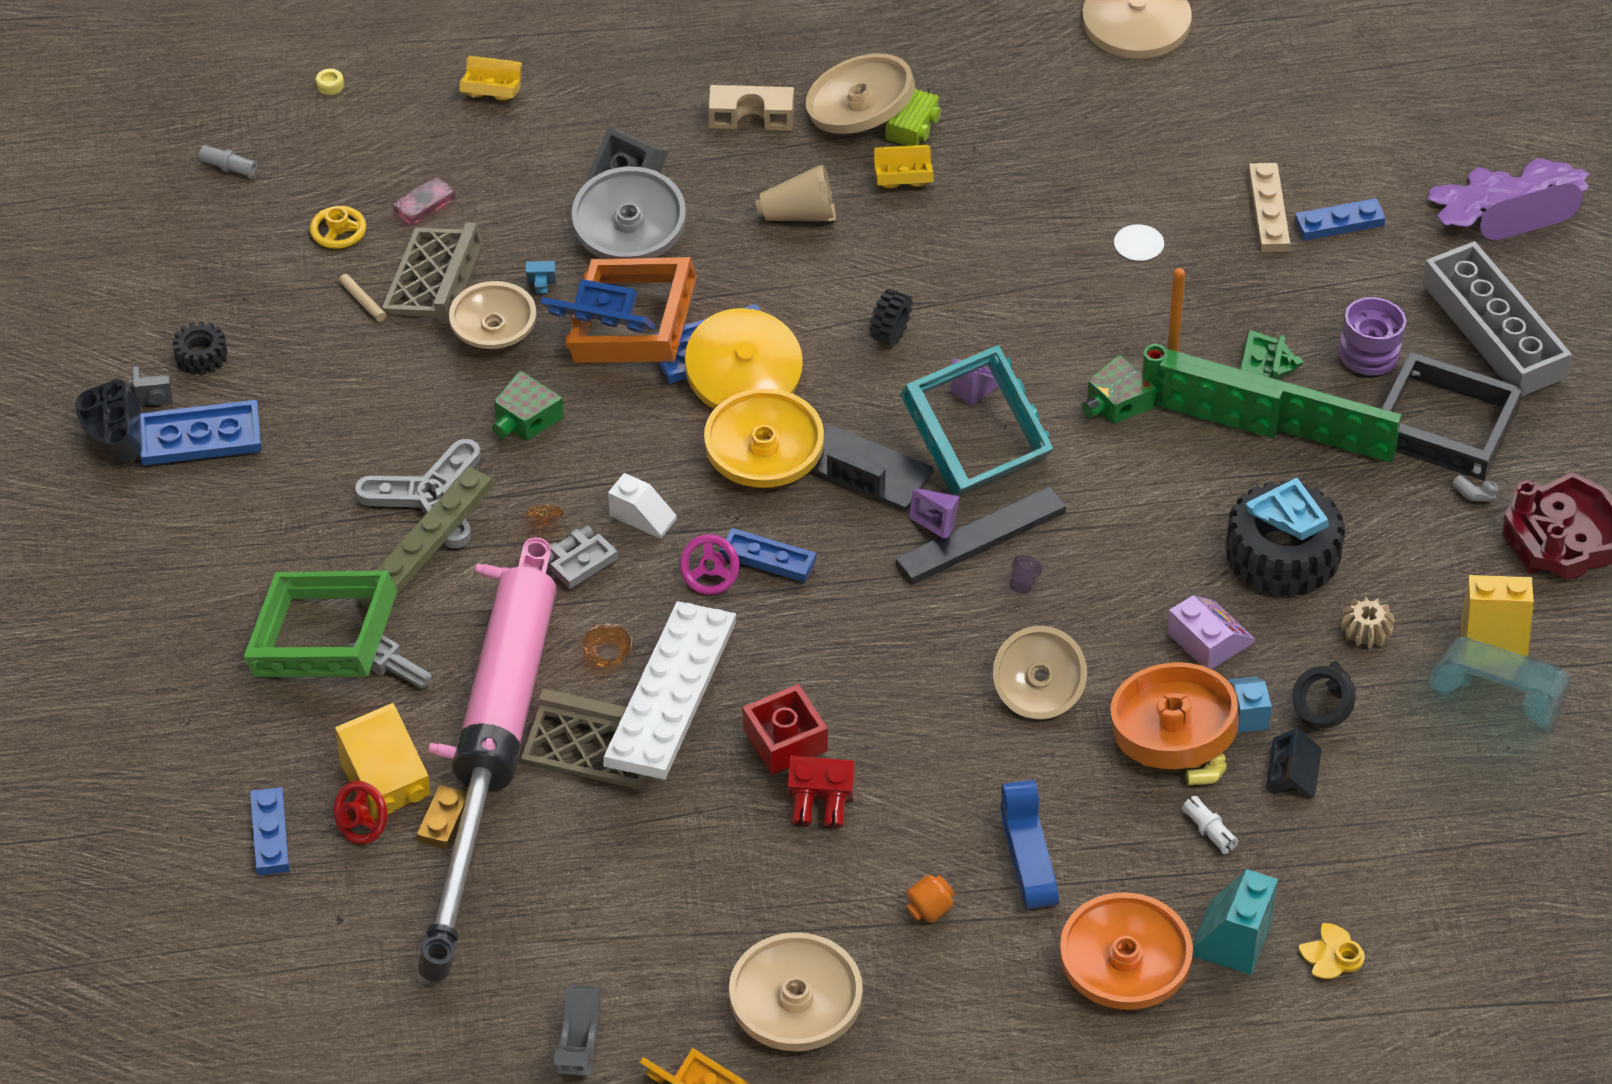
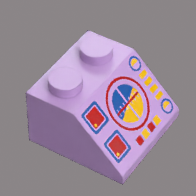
[1167,595,1255,669]

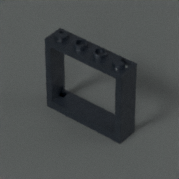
[1382,352,1523,481]

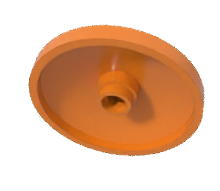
[1060,892,1193,1010]

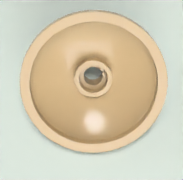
[449,281,537,349]
[993,626,1087,720]

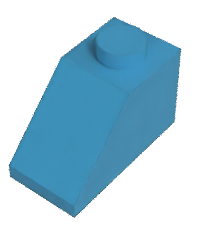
[1228,677,1272,733]

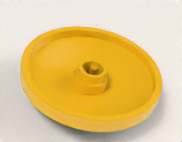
[685,308,803,409]
[704,388,824,488]

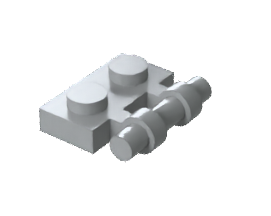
[548,525,618,589]

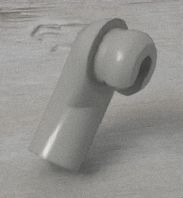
[1452,475,1499,502]

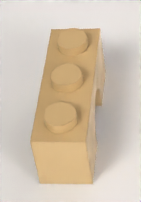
[709,85,794,131]

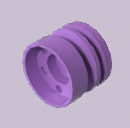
[1338,297,1407,375]

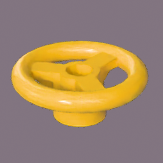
[310,206,366,249]

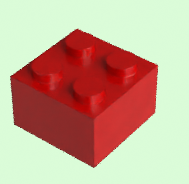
[742,684,828,775]

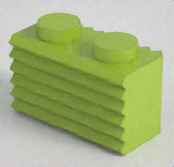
[886,88,941,146]

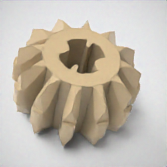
[1341,596,1394,650]

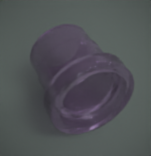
[1009,555,1043,593]

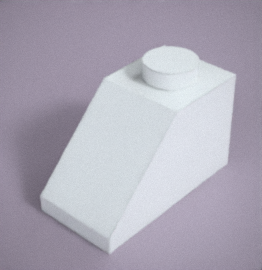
[608,473,677,539]

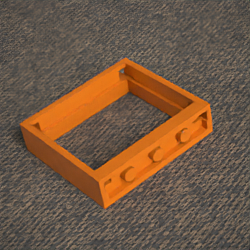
[565,257,697,363]

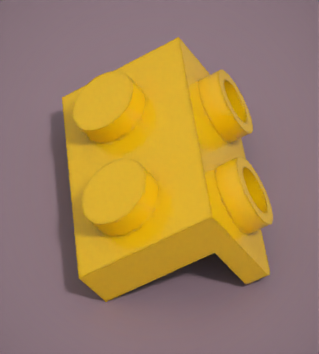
[459,56,522,100]
[874,145,934,188]

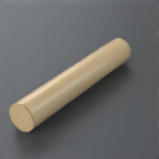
[339,274,386,322]

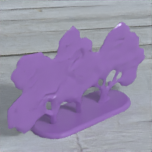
[1427,158,1590,240]

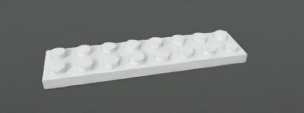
[604,601,736,780]

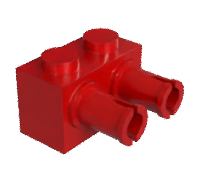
[788,756,856,828]

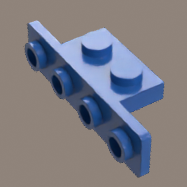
[540,279,655,333]

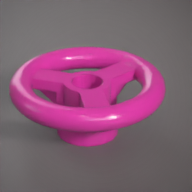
[680,534,739,595]

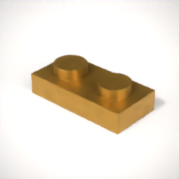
[417,785,467,849]

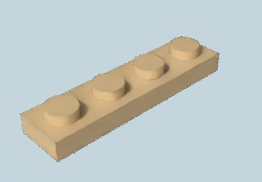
[1248,163,1290,252]

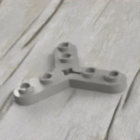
[355,439,481,548]

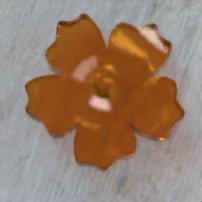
[526,504,563,524]

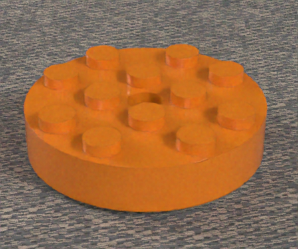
[1111,662,1239,769]

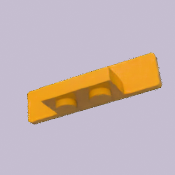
[639,1048,749,1084]

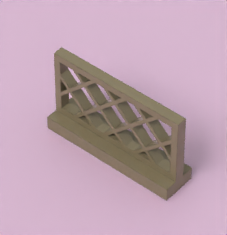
[382,222,483,324]
[521,688,647,790]

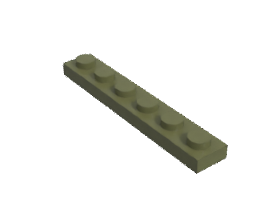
[356,466,494,608]

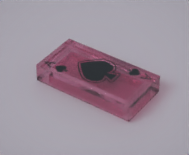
[393,176,456,225]

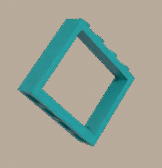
[899,345,1054,496]

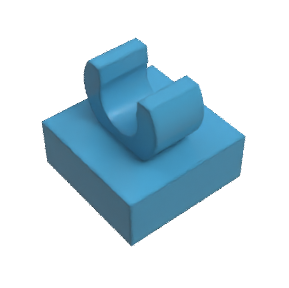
[526,261,556,295]

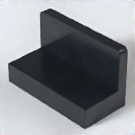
[1266,728,1321,799]

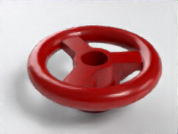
[333,781,388,845]

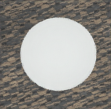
[1114,225,1164,261]

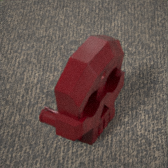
[1502,472,1612,580]

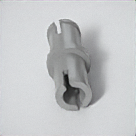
[199,144,257,178]

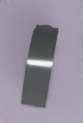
[554,984,602,1076]

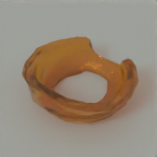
[582,623,632,667]

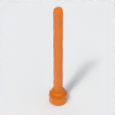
[1167,268,1185,352]

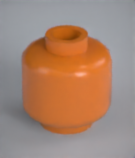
[906,875,955,923]

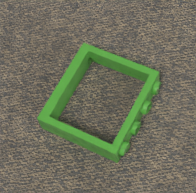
[244,570,398,677]

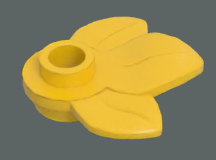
[1299,923,1365,979]

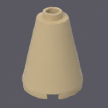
[756,165,836,222]

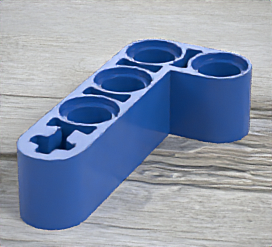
[1000,779,1059,909]

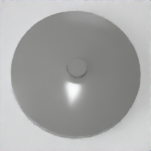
[572,166,686,259]

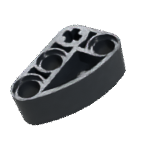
[75,379,142,462]

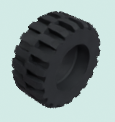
[1226,480,1345,597]

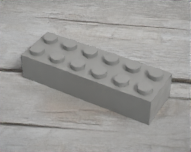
[1422,241,1572,397]

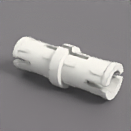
[1182,796,1238,854]

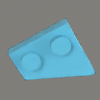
[1246,478,1329,540]

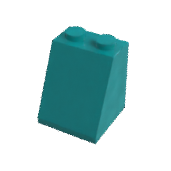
[1192,869,1278,975]

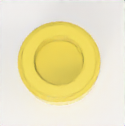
[316,69,344,95]

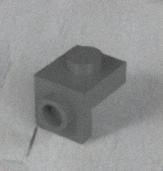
[128,366,173,406]

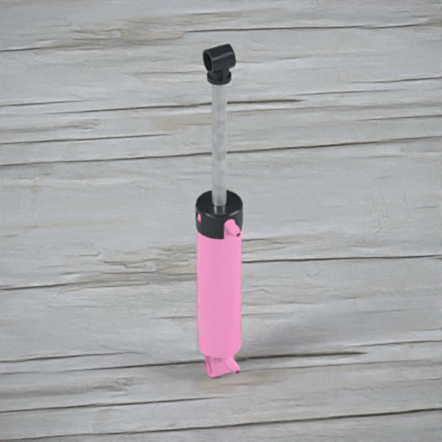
[418,537,557,982]

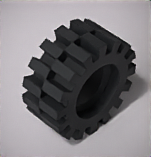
[869,289,913,346]
[172,321,228,376]

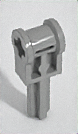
[346,635,432,688]

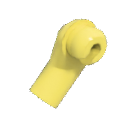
[1185,753,1227,786]

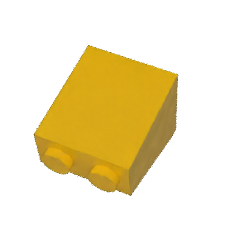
[1460,575,1534,673]
[335,703,431,819]

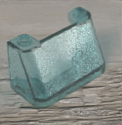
[1427,637,1570,732]

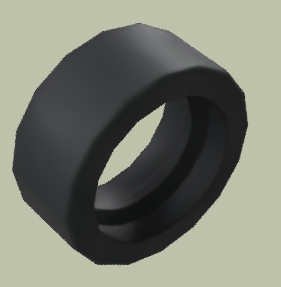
[1292,666,1356,728]

